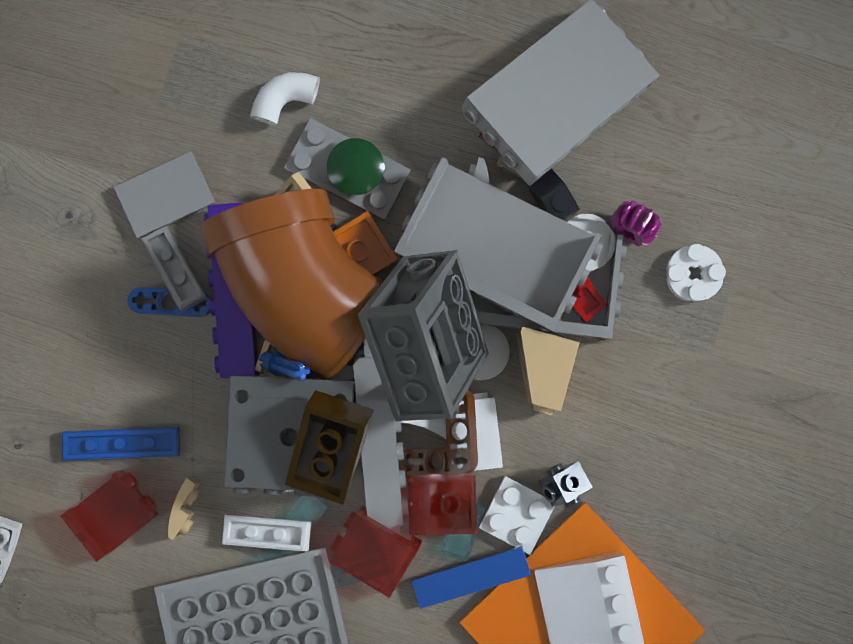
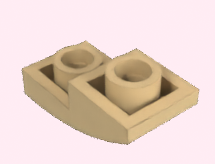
[168,476,201,540]

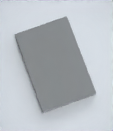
[114,151,216,239]

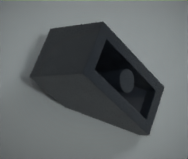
[525,168,580,221]

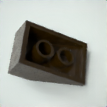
[285,390,374,505]

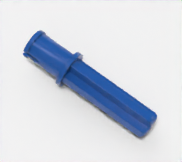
[259,351,310,381]

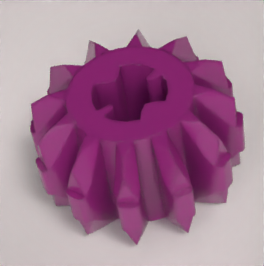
[610,201,662,247]

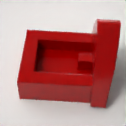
[572,277,608,323]

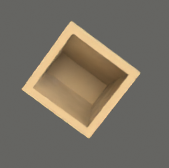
[516,327,580,415]

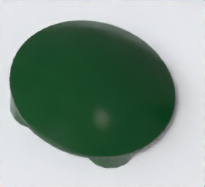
[327,138,384,195]

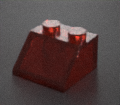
[408,475,477,535]

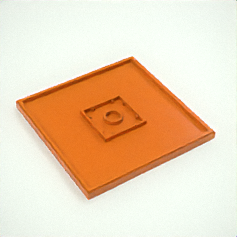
[459,502,706,644]

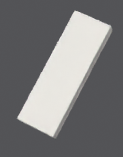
[222,515,311,551]

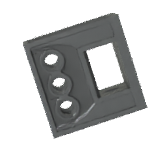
[358,250,489,421]

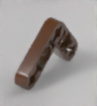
[398,390,478,475]

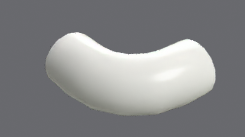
[250,72,320,125]

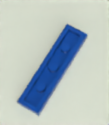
[62,427,180,461]
[411,546,531,609]

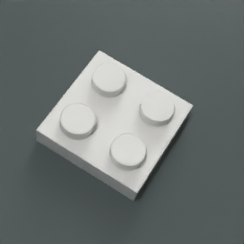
[478,475,555,555]

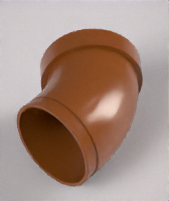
[200,189,384,380]

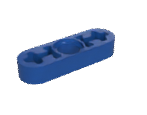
[127,287,212,317]

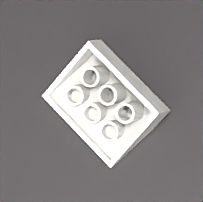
[534,551,644,644]

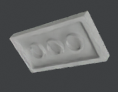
[284,118,411,221]

